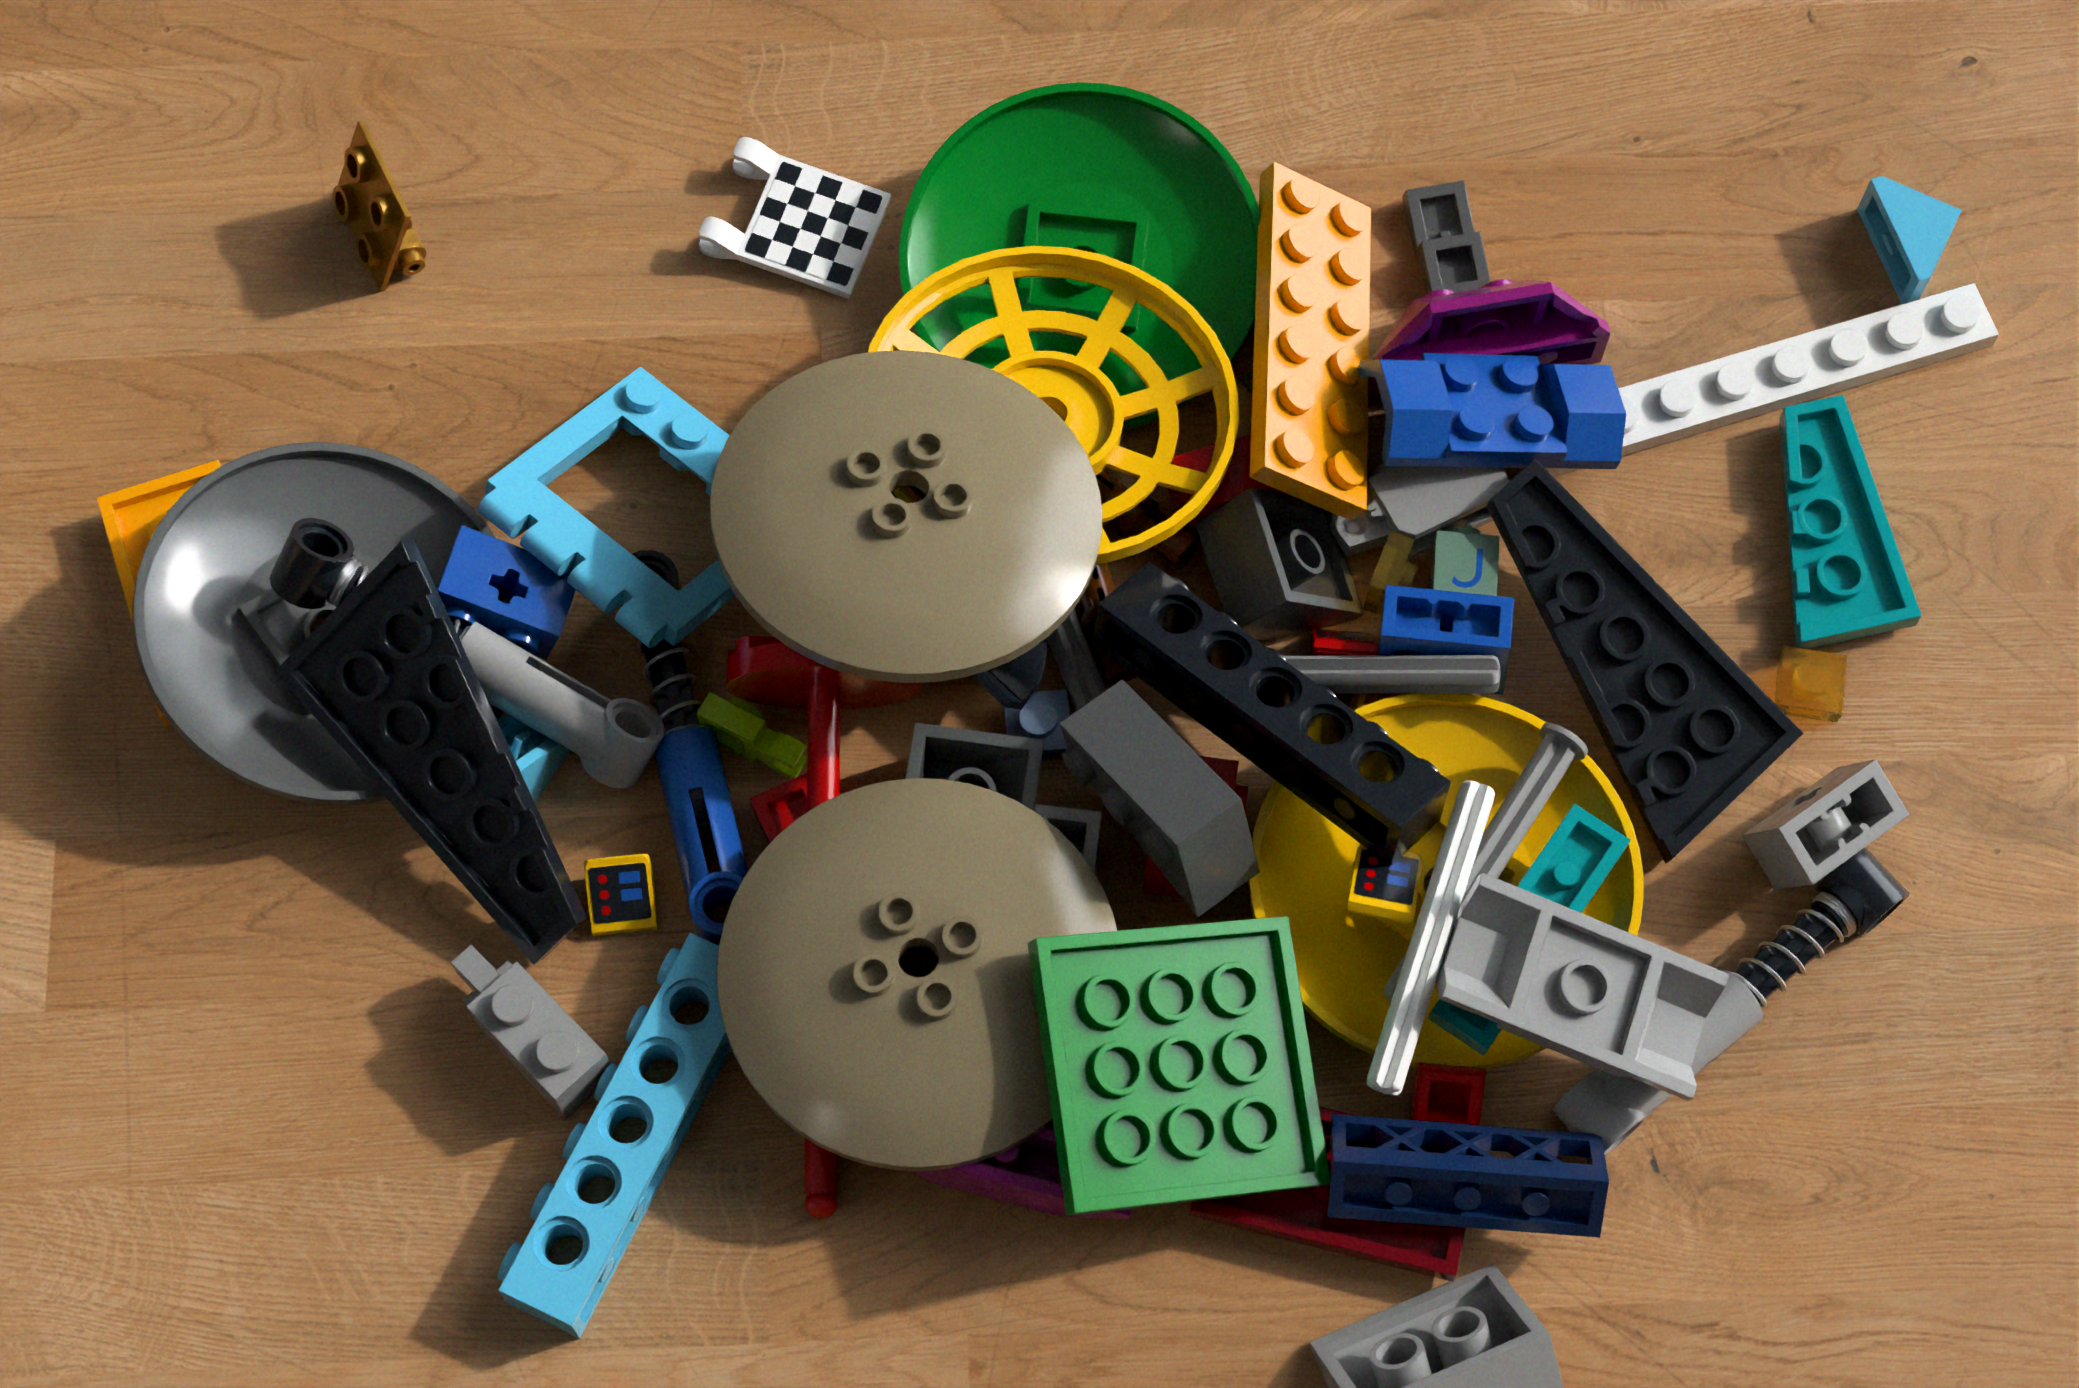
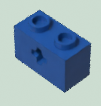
[436,525,576,660]

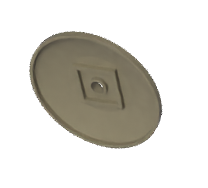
[710,350,1103,683]
[717,778,1117,1171]

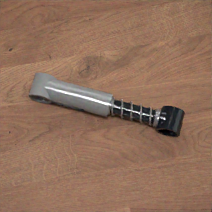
[269,518,665,789]
[1552,847,1910,1156]

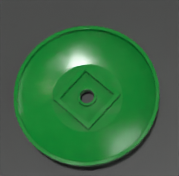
[899,82,1261,431]

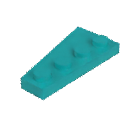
[1779,395,1922,652]

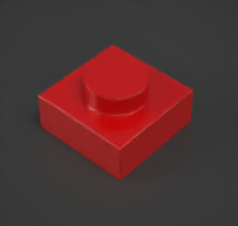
[749,773,807,844]

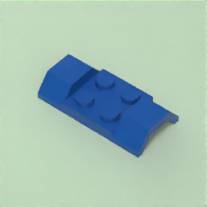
[1357,353,1626,469]

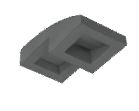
[1402,180,1491,293]

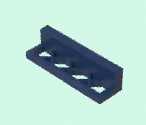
[1326,1114,1609,1238]

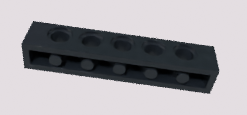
[1093,562,1451,866]

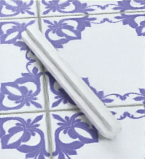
[1366,780,1495,1096]

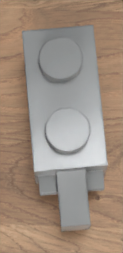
[1329,464,1510,560]
[451,945,610,1120]

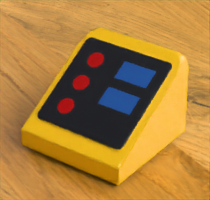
[1347,844,1422,924]
[584,854,658,936]

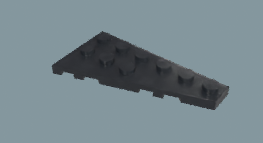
[1486,458,1804,864]
[275,538,587,965]

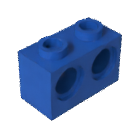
[1379,585,1514,695]

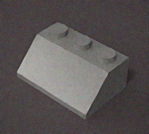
[1309,1263,1564,1388]

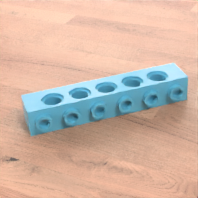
[497,933,732,1339]

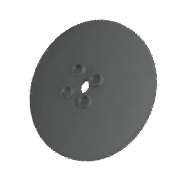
[133,442,507,806]

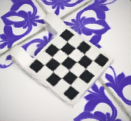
[699,137,891,300]

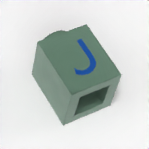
[1428,527,1500,596]

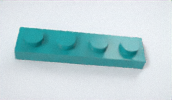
[1428,803,1630,1056]

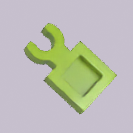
[697,692,807,779]

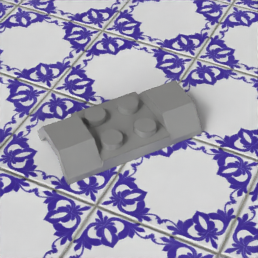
[1436,873,1729,1101]

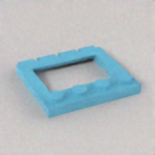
[478,367,735,648]

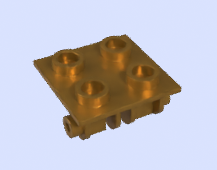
[332,120,426,291]

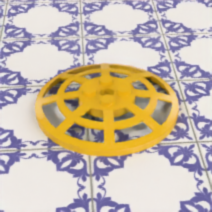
[867,246,1239,565]

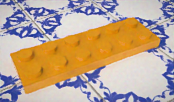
[1249,162,1371,521]

